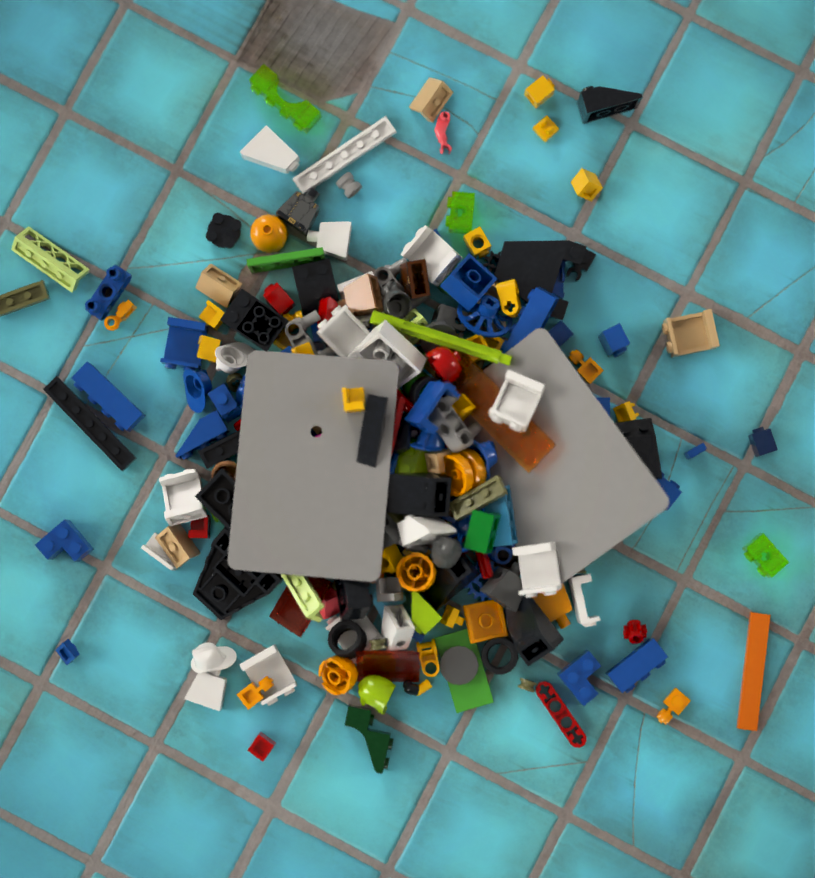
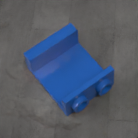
[160,317,208,371]
[404,380,460,435]

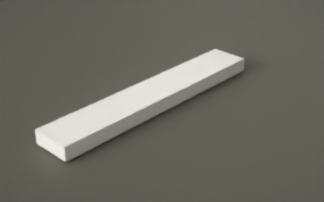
[292,116,397,195]

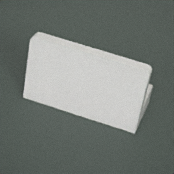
[141,532,176,571]

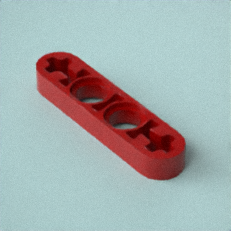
[535,681,587,748]

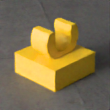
[532,115,559,143]
[613,401,639,422]
[440,605,465,628]

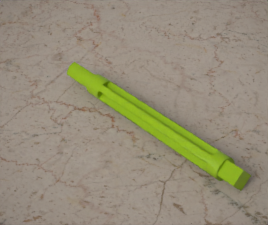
[370,310,512,366]

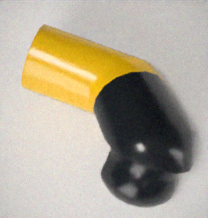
[403,679,432,696]

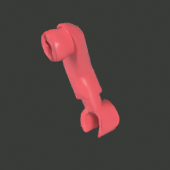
[434,111,452,154]

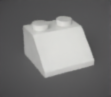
[397,515,457,546]

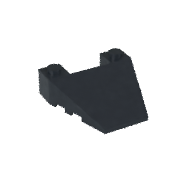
[494,240,587,320]
[193,527,284,620]

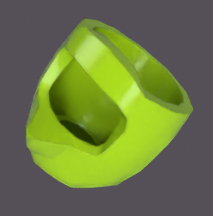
[358,674,396,715]

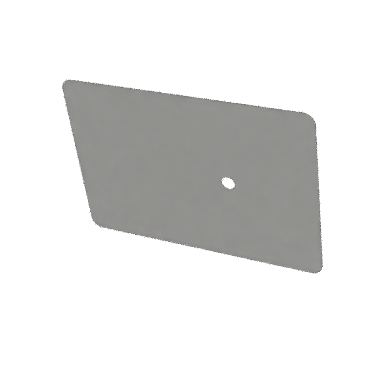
[457,328,669,584]
[228,350,399,582]

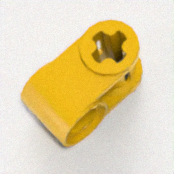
[496,279,522,318]
[416,638,440,677]

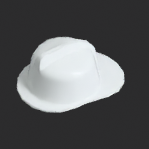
[215,342,254,374]
[191,642,237,673]

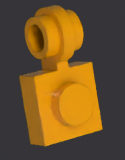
[104,300,137,331]
[568,349,604,384]
[236,676,274,710]
[656,687,691,725]

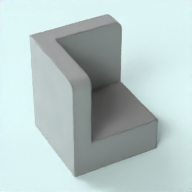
[376,577,403,602]

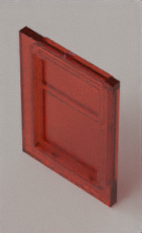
[269,576,332,637]
[356,650,420,682]

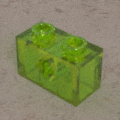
[445,191,475,234]
[742,533,789,578]

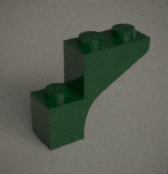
[345,704,393,774]

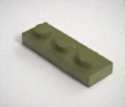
[0,280,50,317]
[450,475,508,522]

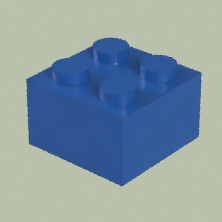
[440,253,498,312]

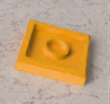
[463,600,508,644]

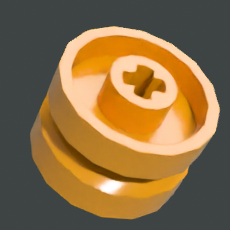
[443,448,487,497]

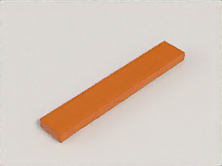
[736,612,771,731]

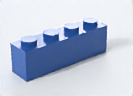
[500,287,560,354]
[72,362,146,432]

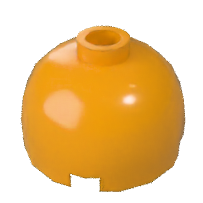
[250,214,288,253]
[396,552,437,592]
[318,655,358,695]

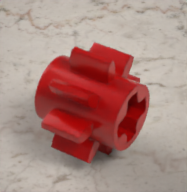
[623,620,647,644]

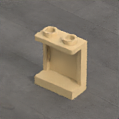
[662,309,720,358]

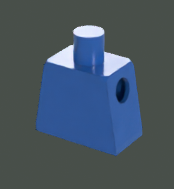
[208,383,242,423]

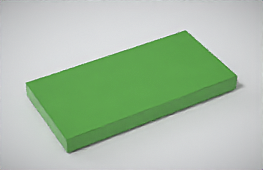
[246,247,326,274]
[435,629,494,713]

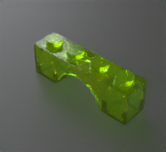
[249,63,321,134]

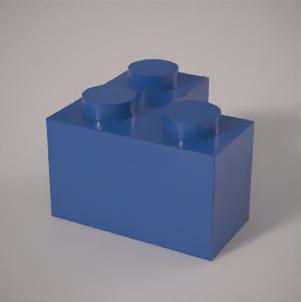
[35,519,94,562]
[557,650,601,706]

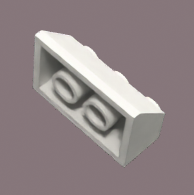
[354,320,427,389]

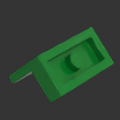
[464,510,501,554]

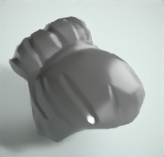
[381,281,411,319]
[431,536,462,569]

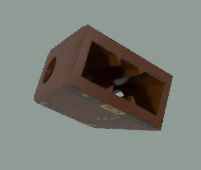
[400,259,430,299]

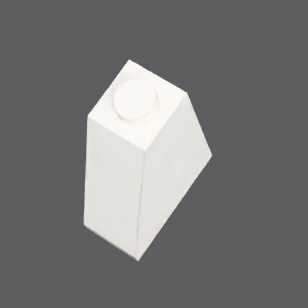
[240,125,300,174]

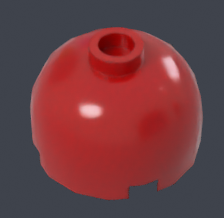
[425,346,462,383]

